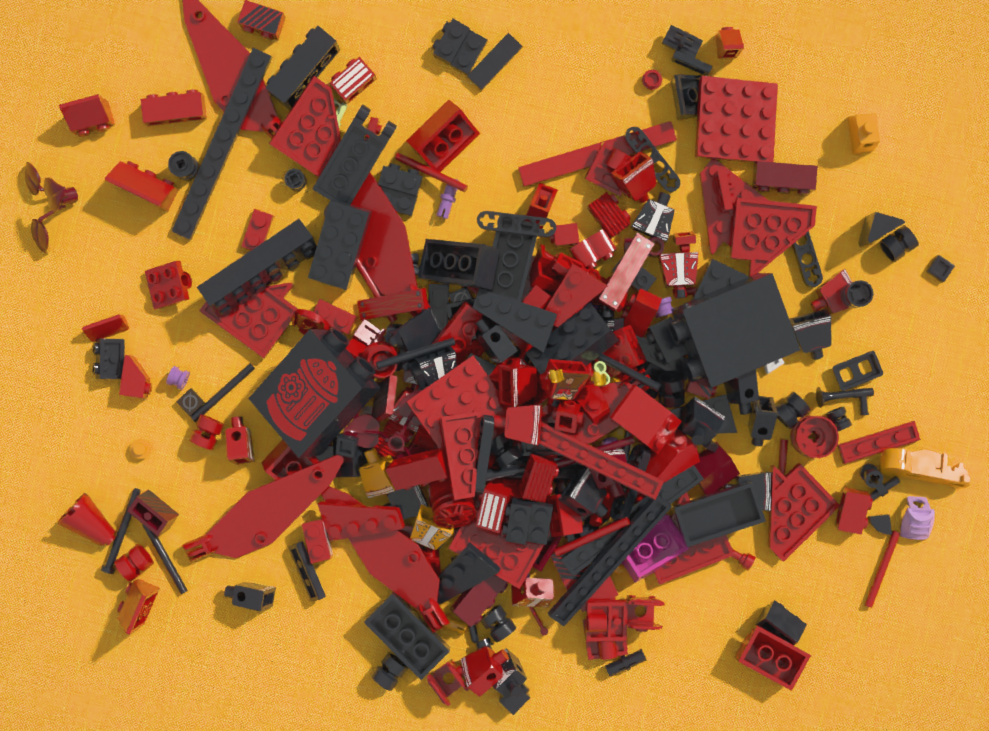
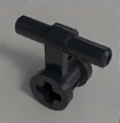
[859,463,900,501]

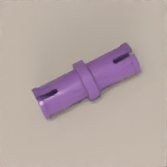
[436,178,459,219]

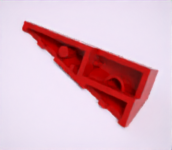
[530,244,629,311]

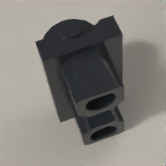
[662,25,703,58]

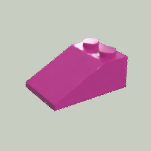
[622,514,689,583]

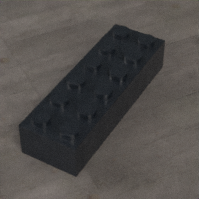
[197,219,317,318]

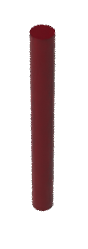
[555,436,635,468]

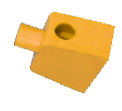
[848,113,880,154]

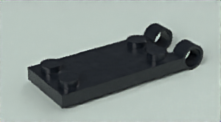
[313,104,397,204]

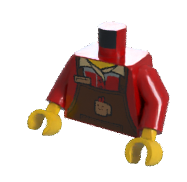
[540,359,607,407]

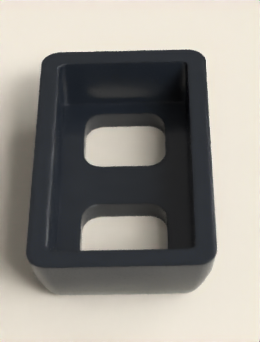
[832,351,883,391]

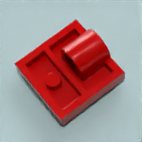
[584,142,632,196]
[145,260,192,310]
[585,599,628,642]
[582,618,628,660]

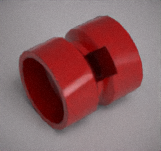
[189,414,224,450]
[114,544,154,582]

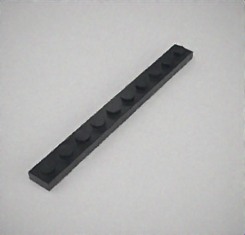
[172,48,273,240]

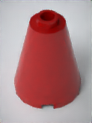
[58,492,115,547]

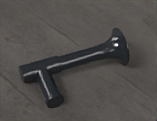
[816,387,874,415]

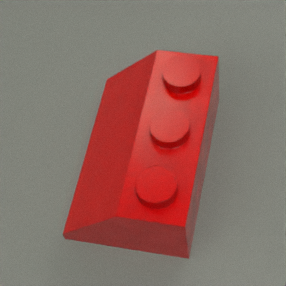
[406,100,480,172]
[104,160,179,211]
[735,625,811,691]

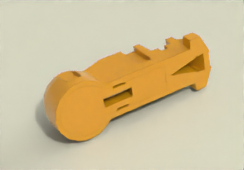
[879,448,971,489]

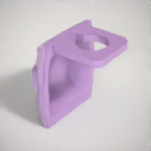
[901,496,935,540]

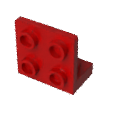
[595,324,647,378]

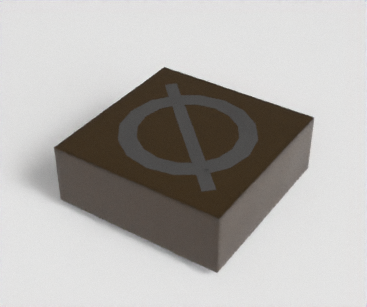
[176,388,206,416]

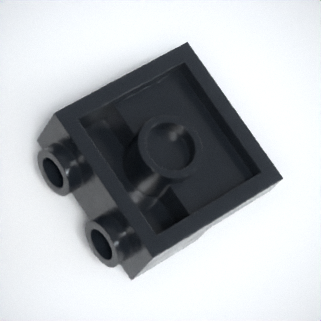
[432,18,488,75]
[378,163,423,216]
[502,497,553,545]

